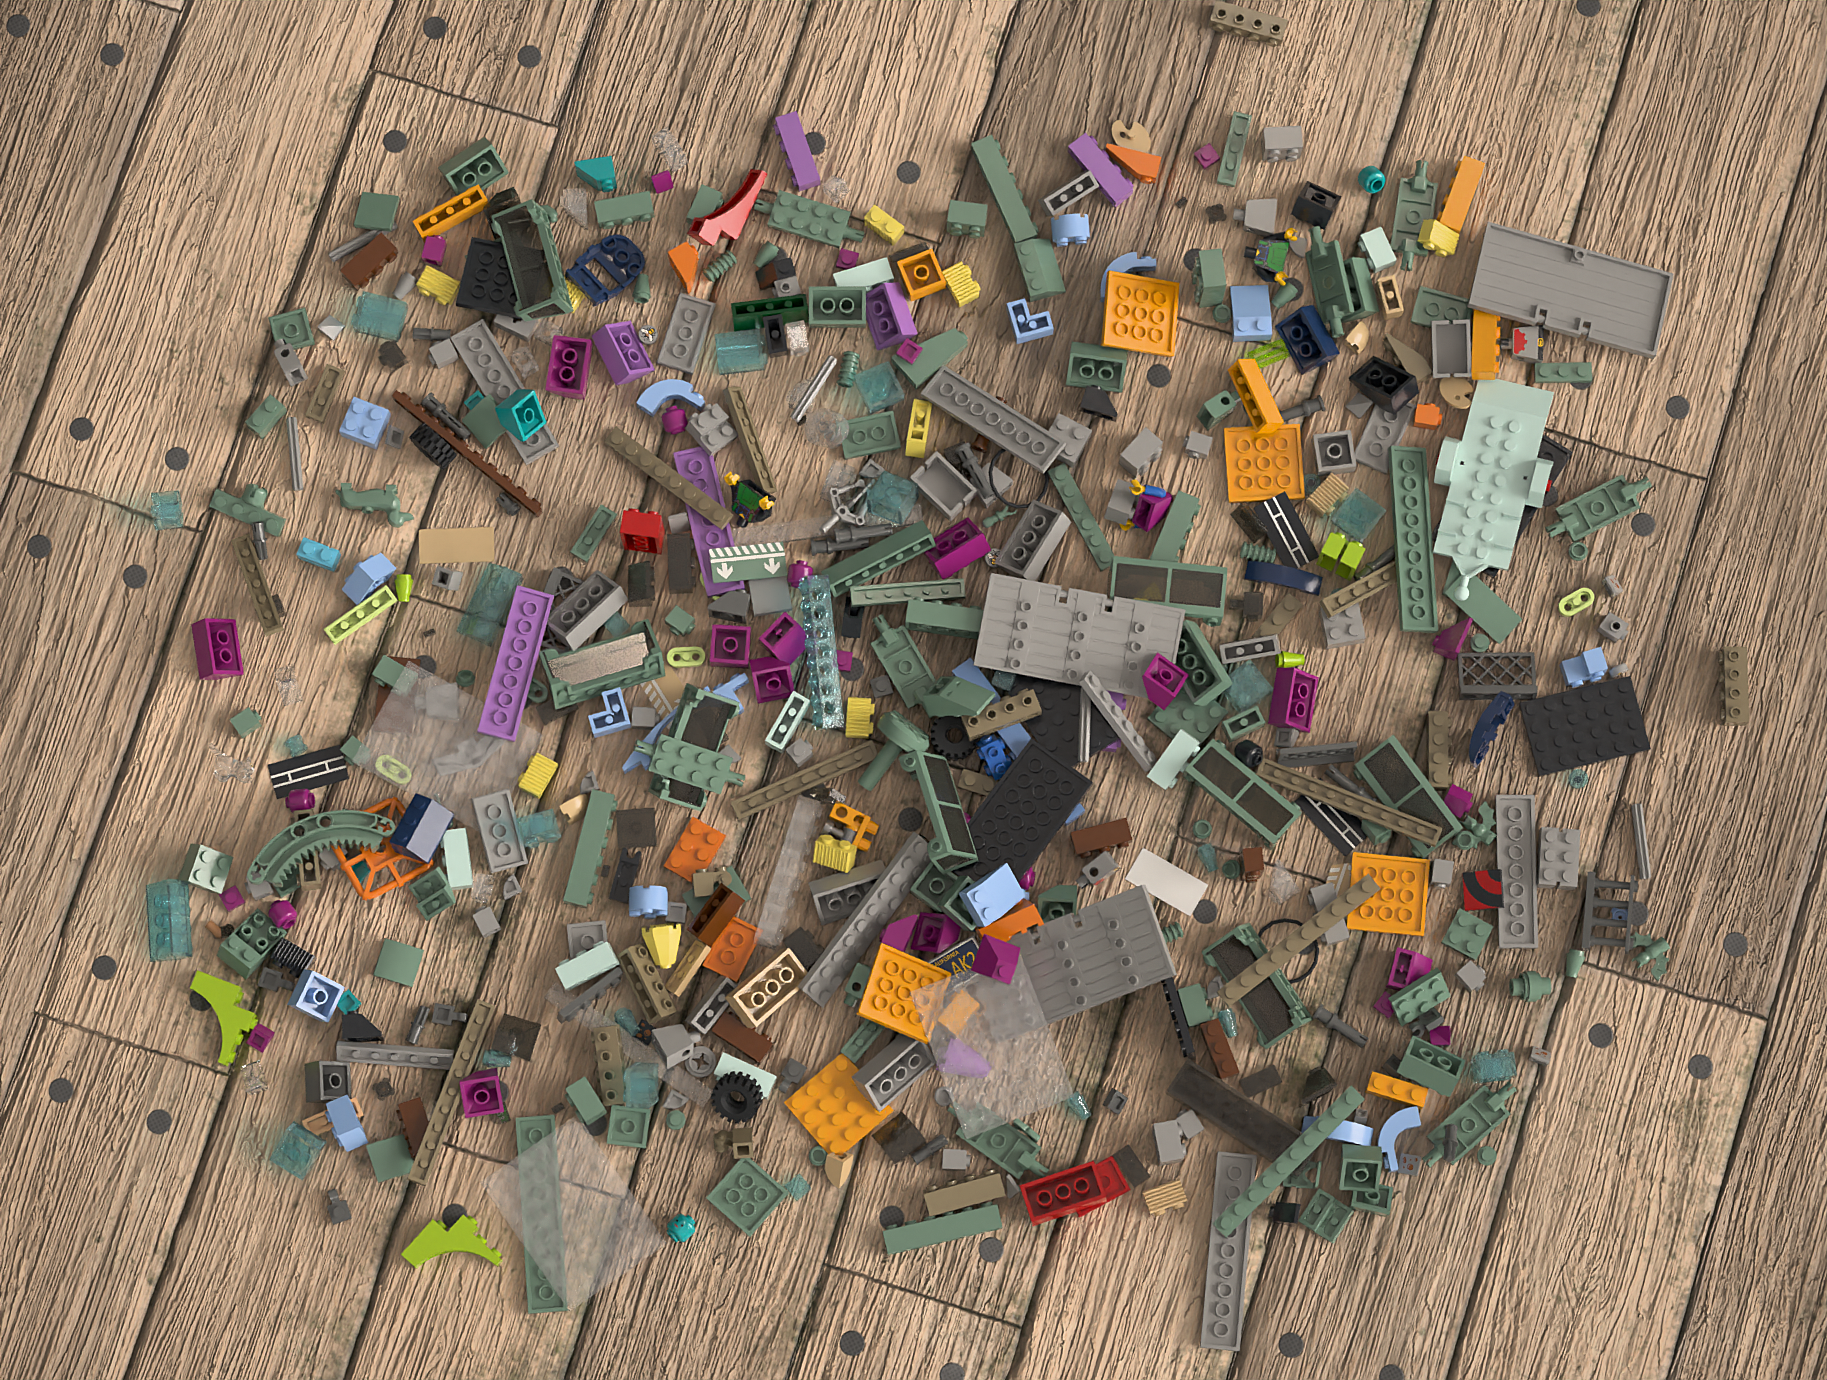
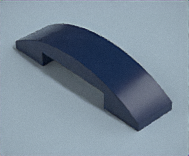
[1244,561,1323,596]

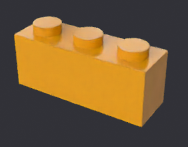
[1365,1071,1428,1110]

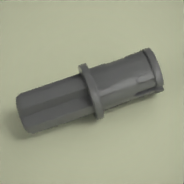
[413,327,451,342]
[251,521,268,560]
[405,1005,430,1045]
[1442,1124,1458,1162]
[910,1134,948,1165]

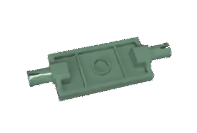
[1390,160,1438,271]
[754,190,865,248]
[1305,226,1355,338]
[1545,474,1652,543]
[870,614,936,718]
[633,733,745,795]
[1422,1081,1517,1168]
[947,1101,1050,1179]

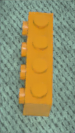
[1436,155,1485,234]
[413,184,490,243]
[1471,309,1501,380]
[1228,359,1284,434]

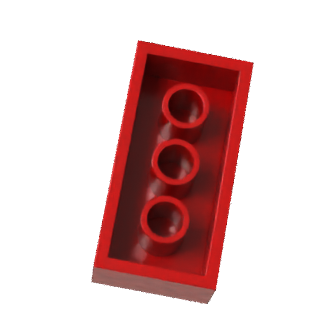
[620,508,665,555]
[1019,1161,1107,1226]

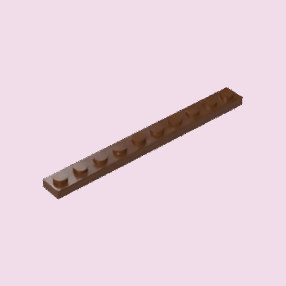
[392,390,543,518]

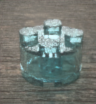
[151,490,184,531]

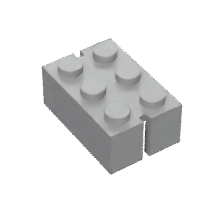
[1431,319,1471,378]
[910,451,977,522]
[1536,827,1580,890]

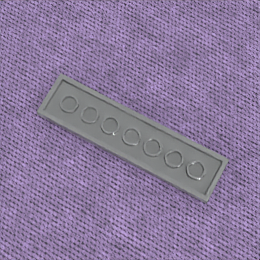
[450,319,559,466]
[921,365,1066,474]
[1495,795,1538,949]

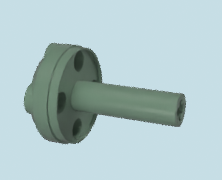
[858,710,929,791]

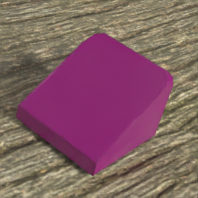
[651,170,674,194]
[246,1023,275,1053]

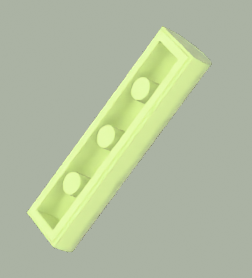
[324,585,398,645]

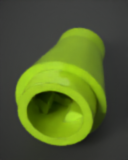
[394,574,413,602]
[1275,651,1305,668]

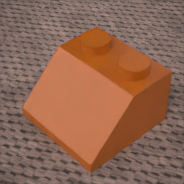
[668,241,699,294]

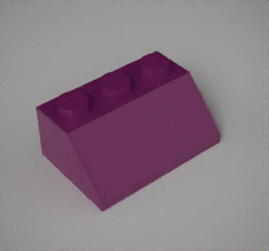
[545,335,593,400]
[923,517,991,580]
[191,618,244,680]
[1268,667,1319,733]

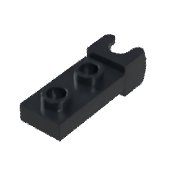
[609,847,642,904]

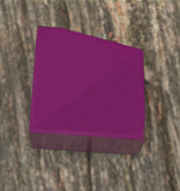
[1429,1026,1451,1046]

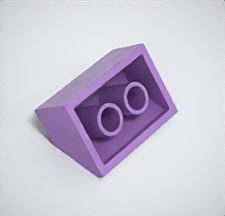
[866,282,918,350]
[592,321,655,385]

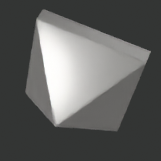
[385,425,404,449]

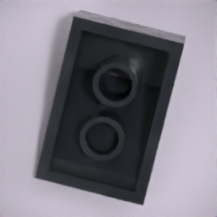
[1349,356,1419,415]

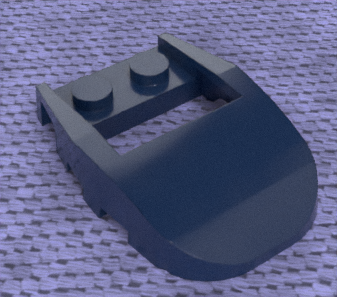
[565,234,645,307]
[1469,691,1515,768]

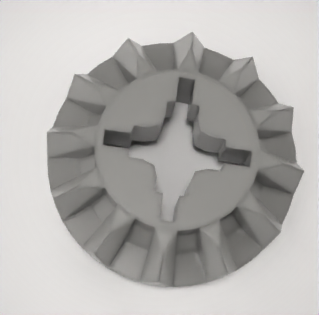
[685,1046,716,1077]

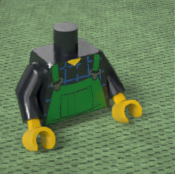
[1244,228,1298,286]
[724,472,776,528]

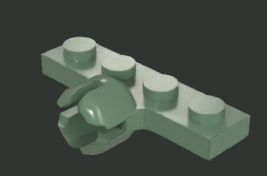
[209,484,286,537]

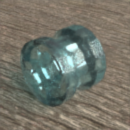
[284,734,308,757]

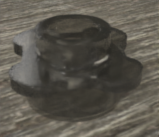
[1205,204,1227,224]
[372,1078,395,1101]

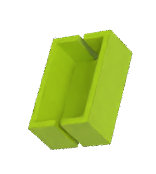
[1316,532,1365,581]

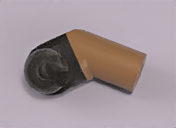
[205,920,234,939]

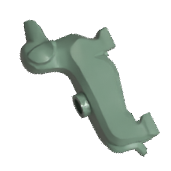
[335,483,414,528]

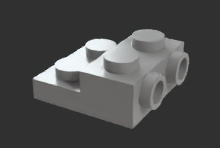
[686,403,738,456]

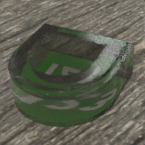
[489,1102,511,1125]

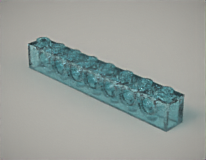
[799,575,844,730]

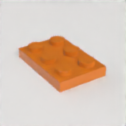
[664,817,726,883]
[702,916,763,983]

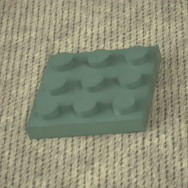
[1147,685,1228,747]
[706,1158,789,1237]

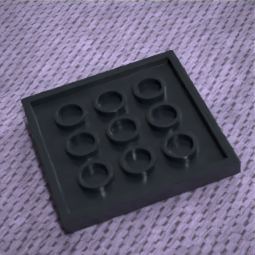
[456,237,545,319]

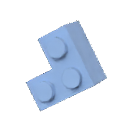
[1006,298,1054,344]
[342,553,396,605]
[1559,647,1608,688]
[588,687,632,738]
[325,1095,369,1152]

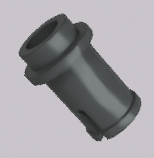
[496,492,520,516]

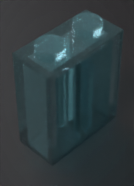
[351,291,409,342]
[715,329,768,375]

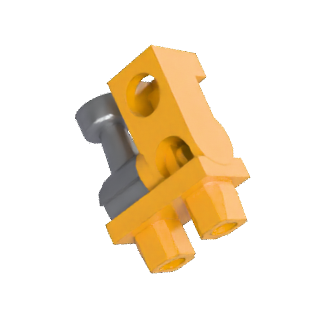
[821,801,879,852]

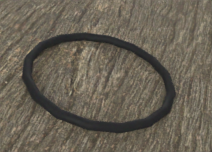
[988,449,1049,509]
[1253,918,1319,984]

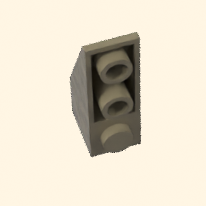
[1383,333,1433,384]

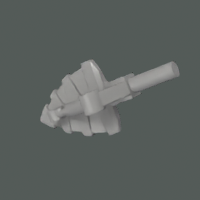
[819,478,875,534]

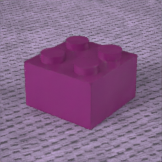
[710,624,751,669]

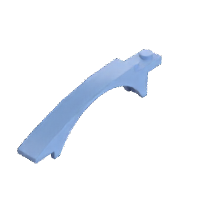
[622,673,749,774]

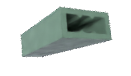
[891,328,968,390]

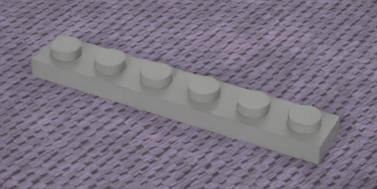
[1079,670,1157,772]
[336,1041,454,1070]

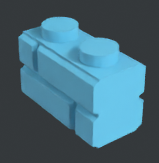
[296,537,341,572]

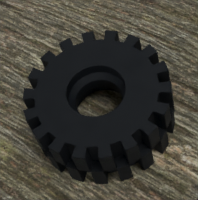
[409,423,457,470]
[930,715,978,761]
[711,1071,763,1124]

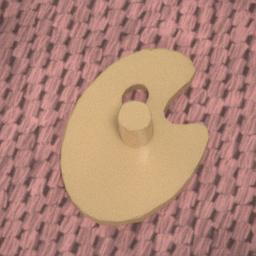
[1111,120,1151,153]
[1439,375,1473,409]

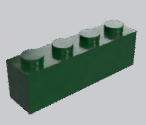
[731,294,809,332]

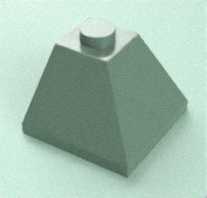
[1037,885,1077,926]

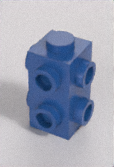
[976,734,1012,781]

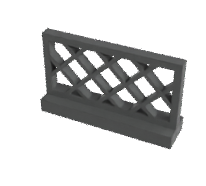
[541,567,584,654]
[1457,652,1538,700]
[1276,741,1357,768]

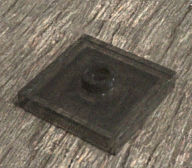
[616,808,657,849]

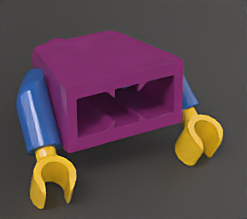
[1119,480,1173,532]

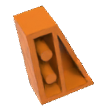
[975,898,1044,942]

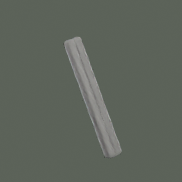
[328,220,398,262]
[791,355,837,422]
[286,417,303,491]
[1078,687,1091,762]
[1631,803,1651,879]

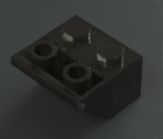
[628,561,656,607]

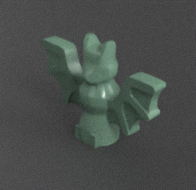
[1452,801,1497,849]
[1625,932,1670,981]

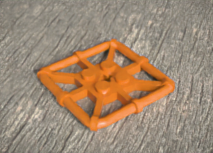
[331,796,435,901]

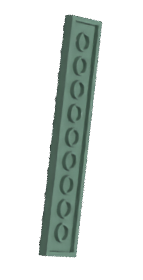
[1388,446,1438,633]
[515,1115,568,1314]

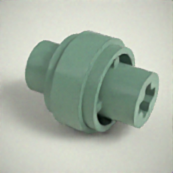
[1509,971,1551,1002]

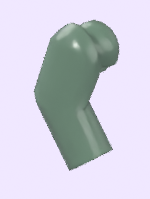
[539,205,558,223]

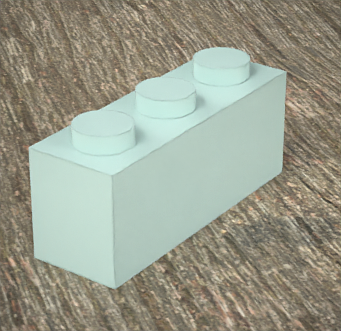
[833,257,894,294]
[765,691,810,754]
[1147,729,1201,790]
[440,828,474,890]
[555,941,620,991]
[713,1052,777,1099]

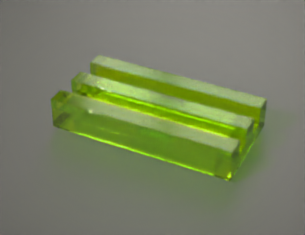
[1247,339,1290,369]

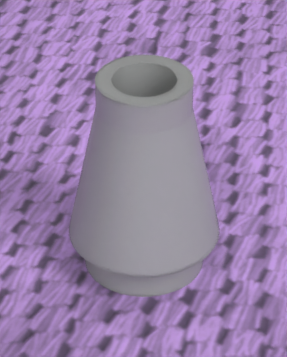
[392,271,418,300]

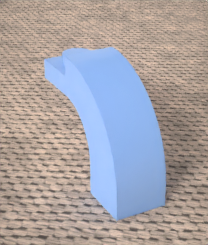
[1100,252,1156,302]
[636,379,705,417]
[1377,1106,1421,1173]
[1301,1116,1374,1146]

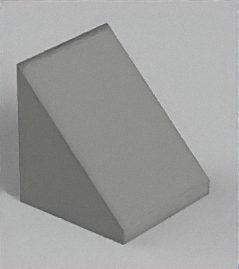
[1353,1108,1368,1126]

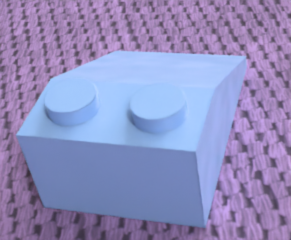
[1230,285,1272,342]
[959,863,1025,927]

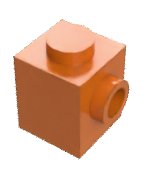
[1413,403,1442,430]

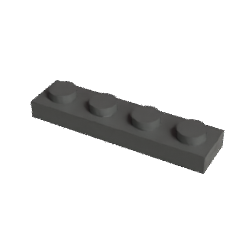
[557,967,623,1024]

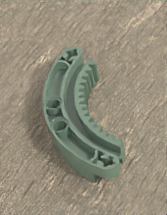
[247,810,396,887]

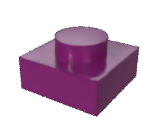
[1194,143,1220,170]
[836,248,859,270]
[896,338,923,365]
[831,650,853,672]
[219,885,246,912]
[1373,991,1394,1019]

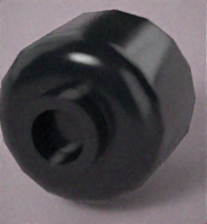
[1234,740,1263,768]

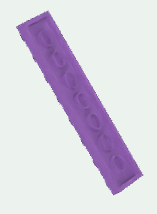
[673,446,745,598]
[477,585,554,742]

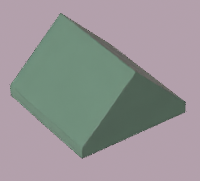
[1349,1184,1393,1217]

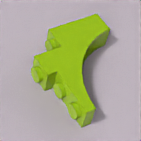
[190,970,258,1067]
[401,1215,503,1269]

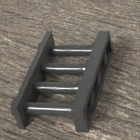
[1582,872,1638,955]

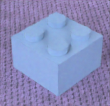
[339,397,391,450]
[287,969,345,1022]

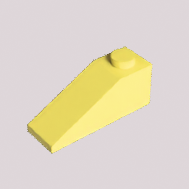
[905,399,932,458]

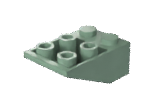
[923,676,996,717]
[217,908,287,979]

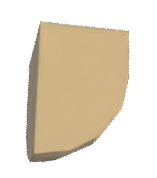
[1344,321,1369,356]
[559,794,589,826]
[825,1152,854,1188]

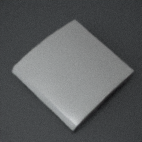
[748,576,792,617]

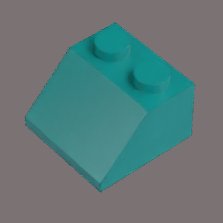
[574,156,617,192]
[495,389,547,442]

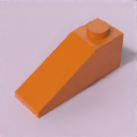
[1105,143,1162,184]

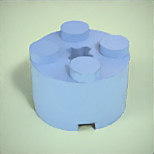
[1050,214,1090,247]
[629,885,668,919]

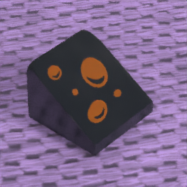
[632,1019,657,1047]

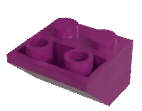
[759,612,813,665]
[1386,947,1433,991]

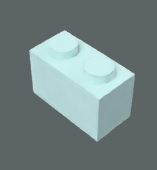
[1358,227,1397,274]

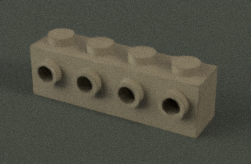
[1209,0,1288,47]
[1718,647,1749,726]
[961,689,1042,741]
[1426,711,1452,791]
[291,809,322,891]
[616,943,677,1025]
[591,1024,630,1106]
[923,1169,1005,1216]

